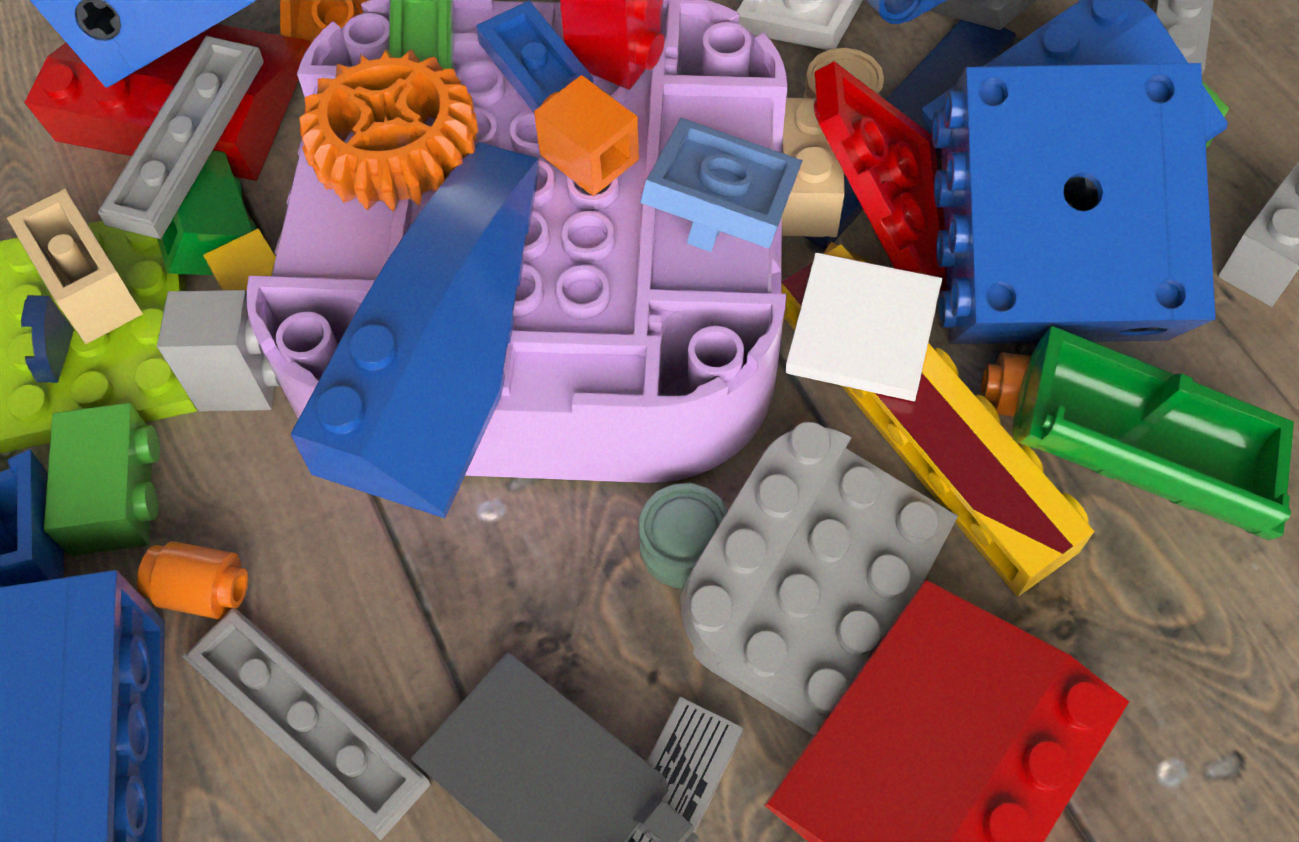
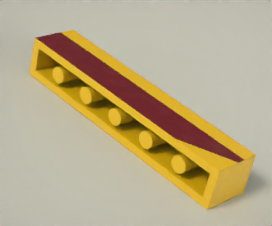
[781,244,1095,597]

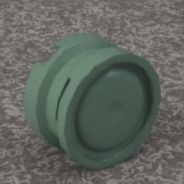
[639,483,728,589]

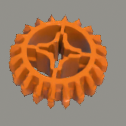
[299,48,479,212]

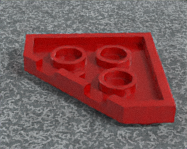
[813,61,947,293]

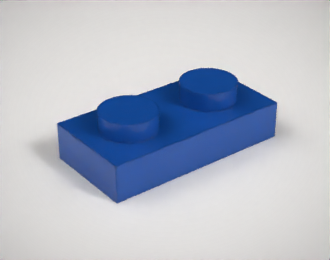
[476,0,594,113]

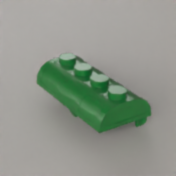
[1012,326,1294,540]

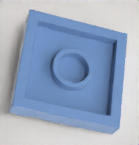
[640,117,803,252]

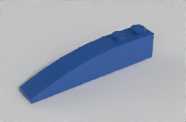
[290,142,540,518]

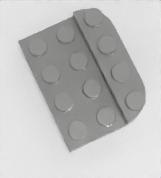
[679,422,958,735]

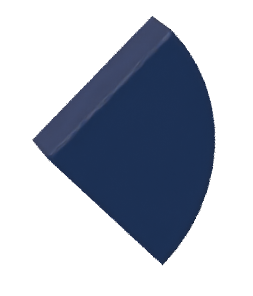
[21,295,74,383]

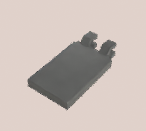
[411,652,700,842]

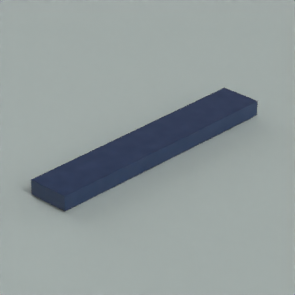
[803,20,1016,250]

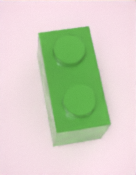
[44,403,160,556]

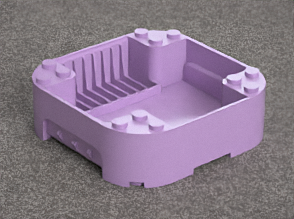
[247,0,787,483]

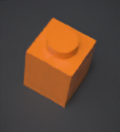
[534,75,639,197]

